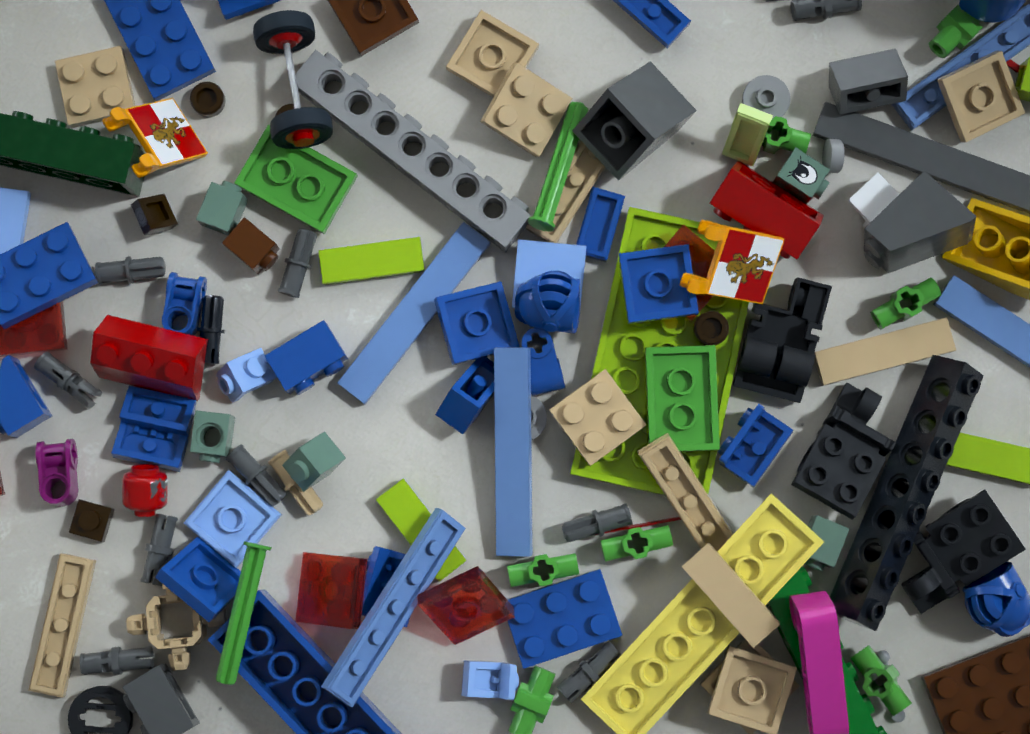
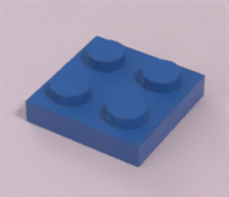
[619,244,699,324]
[434,281,520,366]
[155,536,241,622]

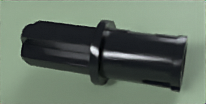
[197,295,225,364]

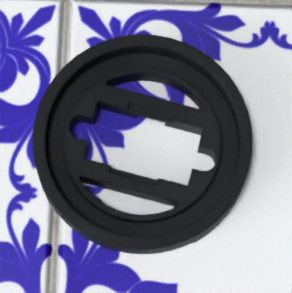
[68,686,133,734]

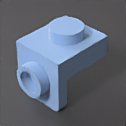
[217,348,277,403]
[461,660,519,700]

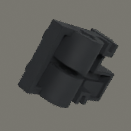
[733,277,832,403]
[791,383,896,520]
[901,489,1026,614]

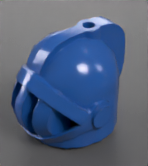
[515,271,580,334]
[962,561,1030,637]

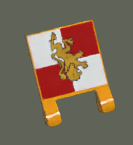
[102,98,208,178]
[680,219,785,304]

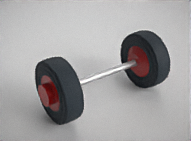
[253,10,333,149]

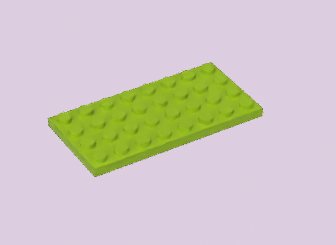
[570,207,749,496]

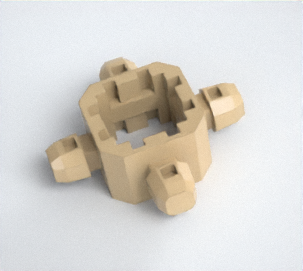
[126,584,227,671]

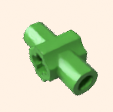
[929,5,983,58]
[762,116,811,154]
[870,277,942,330]
[600,525,673,561]
[507,553,579,587]
[851,645,912,716]
[508,665,556,734]

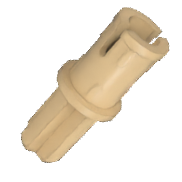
[268,450,323,516]

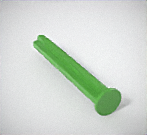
[528,102,588,232]
[216,541,272,685]

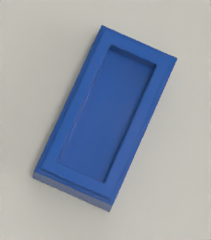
[576,187,625,262]

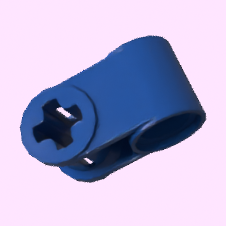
[162,272,207,336]
[522,328,566,396]

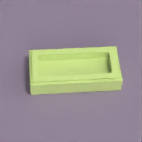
[722,103,773,166]

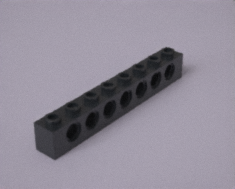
[830,355,984,631]

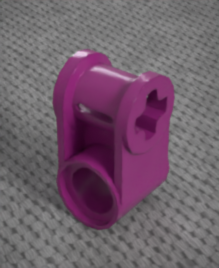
[35,438,78,507]

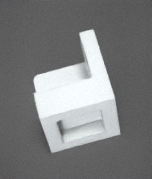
[849,172,899,228]

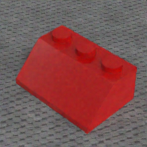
[709,161,824,259]
[90,315,208,402]

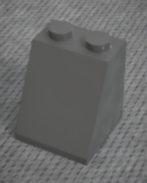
[572,61,697,181]
[864,171,976,273]

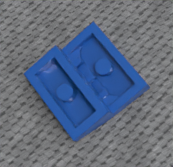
[111,386,196,472]

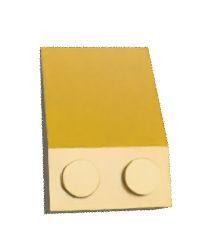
[942,198,1030,300]

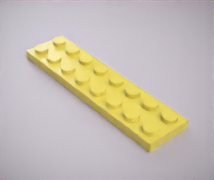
[581,493,824,734]

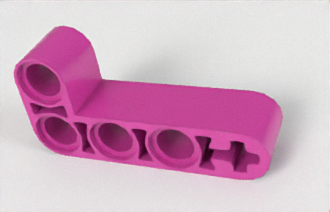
[789,591,849,734]

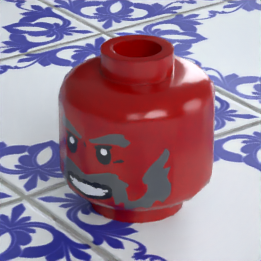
[122,464,168,517]

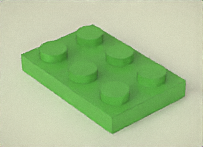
[234,125,358,234]
[645,345,720,452]

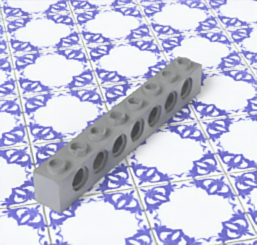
[295,49,531,253]

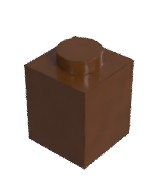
[222,217,280,274]

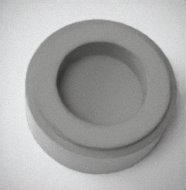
[822,139,845,173]

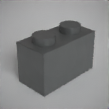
[829,48,908,115]
[123,663,200,734]

